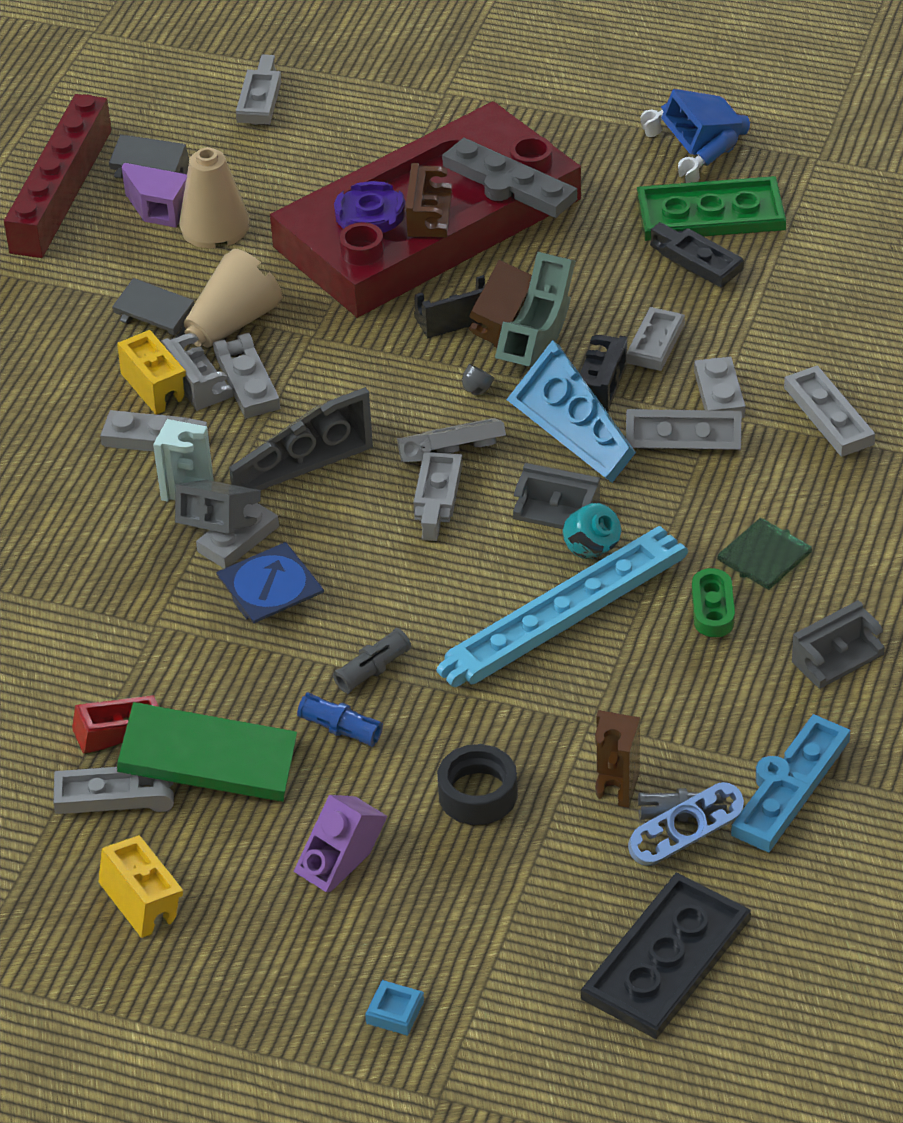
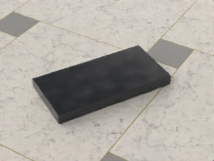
[581,872,751,1040]

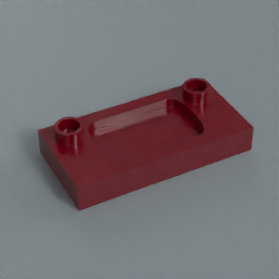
[270,101,581,318]

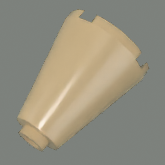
[179,147,249,249]
[184,249,283,348]

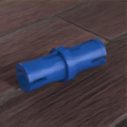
[297,692,383,747]

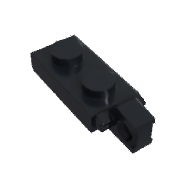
[650,222,744,288]

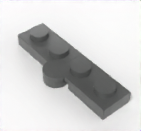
[442,138,577,218]

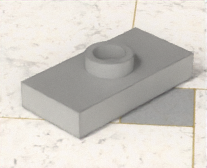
[626,307,685,371]

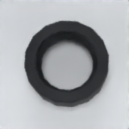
[437,744,518,825]

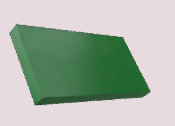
[637,176,786,241]
[117,702,297,802]

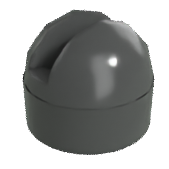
[462,364,495,395]

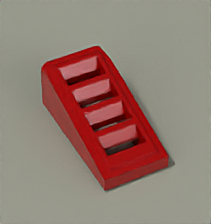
[72,695,159,753]

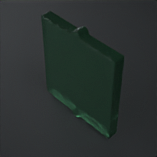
[717,517,812,590]

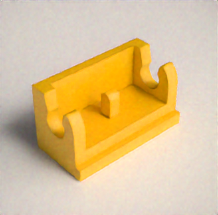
[117,330,186,415]
[98,835,183,938]

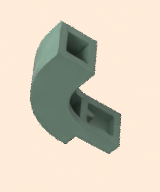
[495,252,576,367]

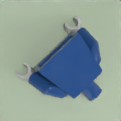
[641,89,750,183]

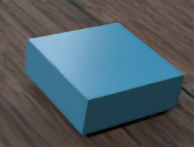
[365,980,424,1036]

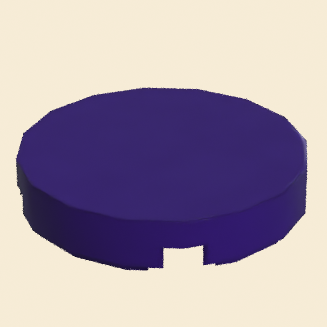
[334,181,406,233]

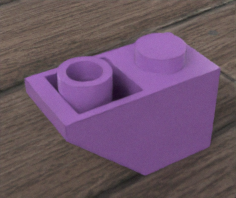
[122,163,187,228]
[293,795,387,892]

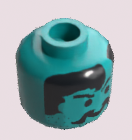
[563,503,622,559]

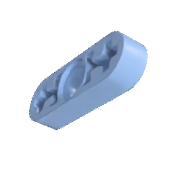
[628,782,744,866]

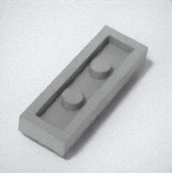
[784,365,875,457]
[626,409,742,450]

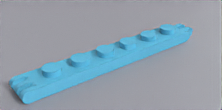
[436,526,688,688]

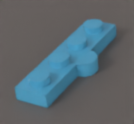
[731,714,850,853]

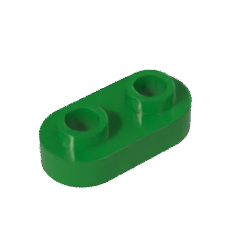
[691,568,735,637]

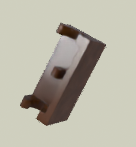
[406,163,452,237]
[469,260,532,348]
[595,710,640,808]

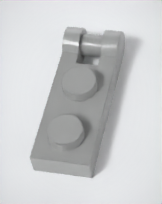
[213,333,281,419]
[53,767,174,814]

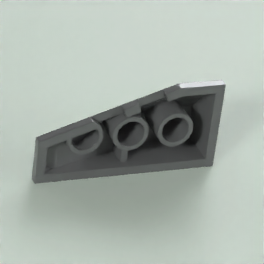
[229,387,373,490]

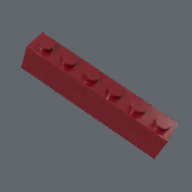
[4,94,112,258]

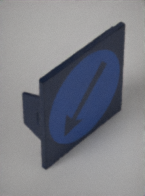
[216,542,324,623]

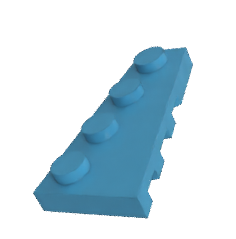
[506,340,636,483]

